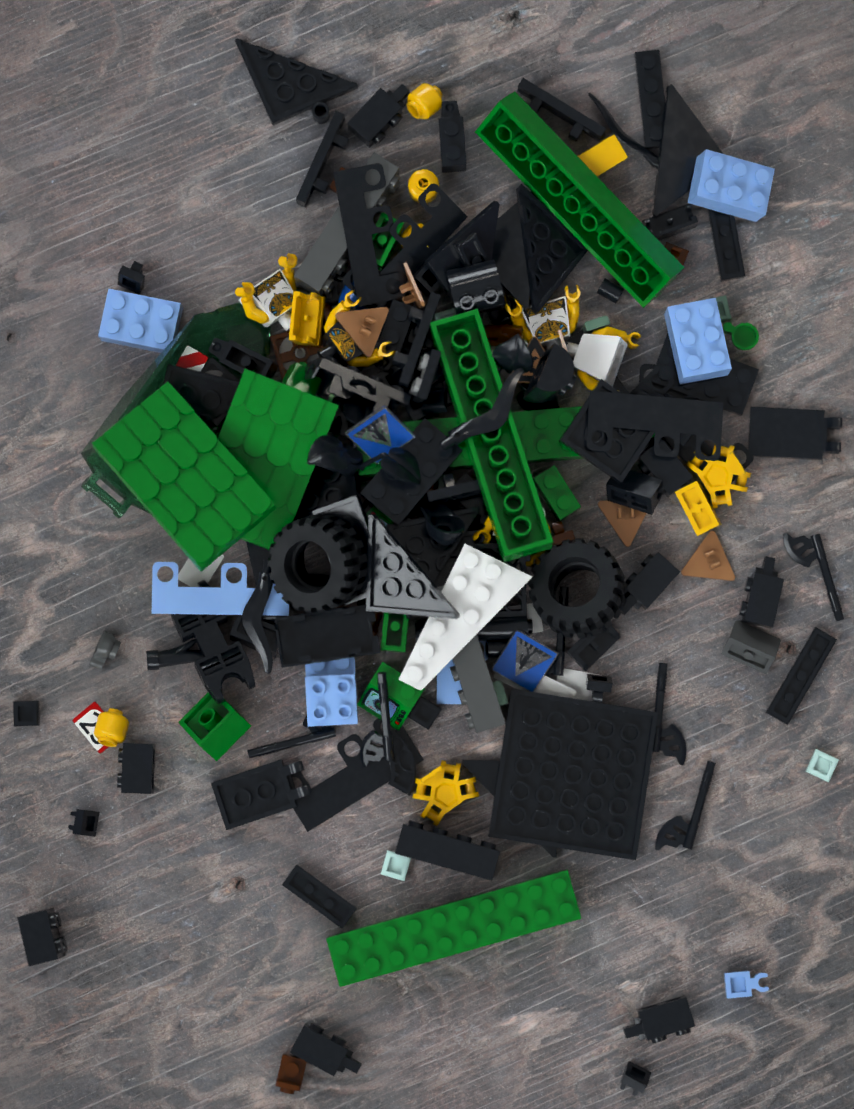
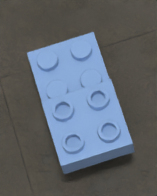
[305,657,358,727]

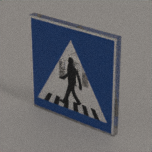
[345,405,415,464]
[491,628,559,692]

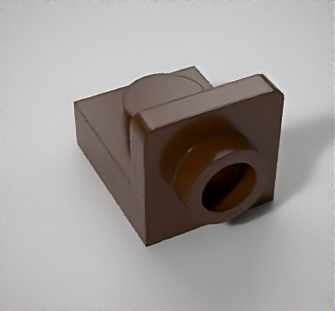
[275,1054,307,1094]

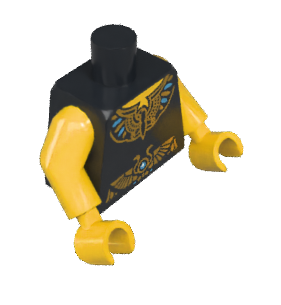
[317,290,396,367]

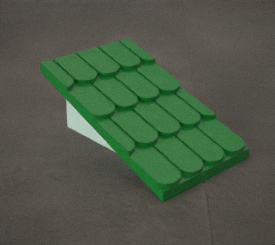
[218,369,339,550]
[92,382,276,572]

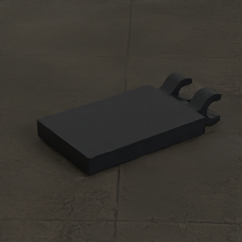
[748,407,842,460]
[211,759,313,830]

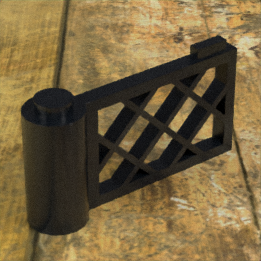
[475,542,533,641]

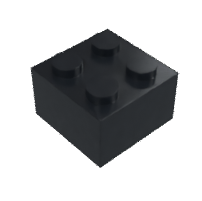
[17,907,67,966]

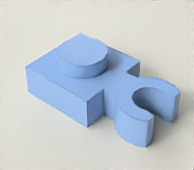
[724,970,769,999]

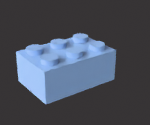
[688,149,775,222]
[98,288,183,355]
[664,298,732,385]

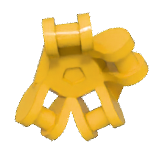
[686,445,751,509]
[412,760,480,827]

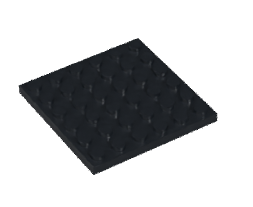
[488,689,658,860]

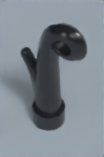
[146,639,203,670]

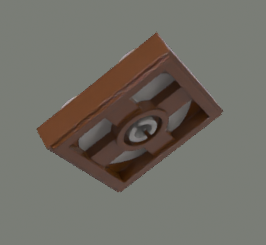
[270,331,324,380]

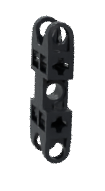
[171,580,256,704]

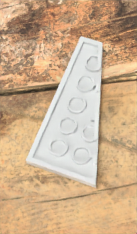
[398,544,532,691]

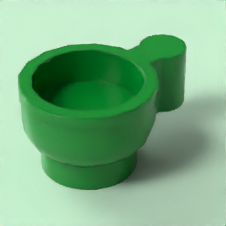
[722,322,759,351]

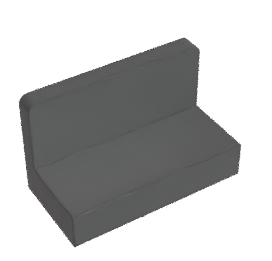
[721,620,781,674]

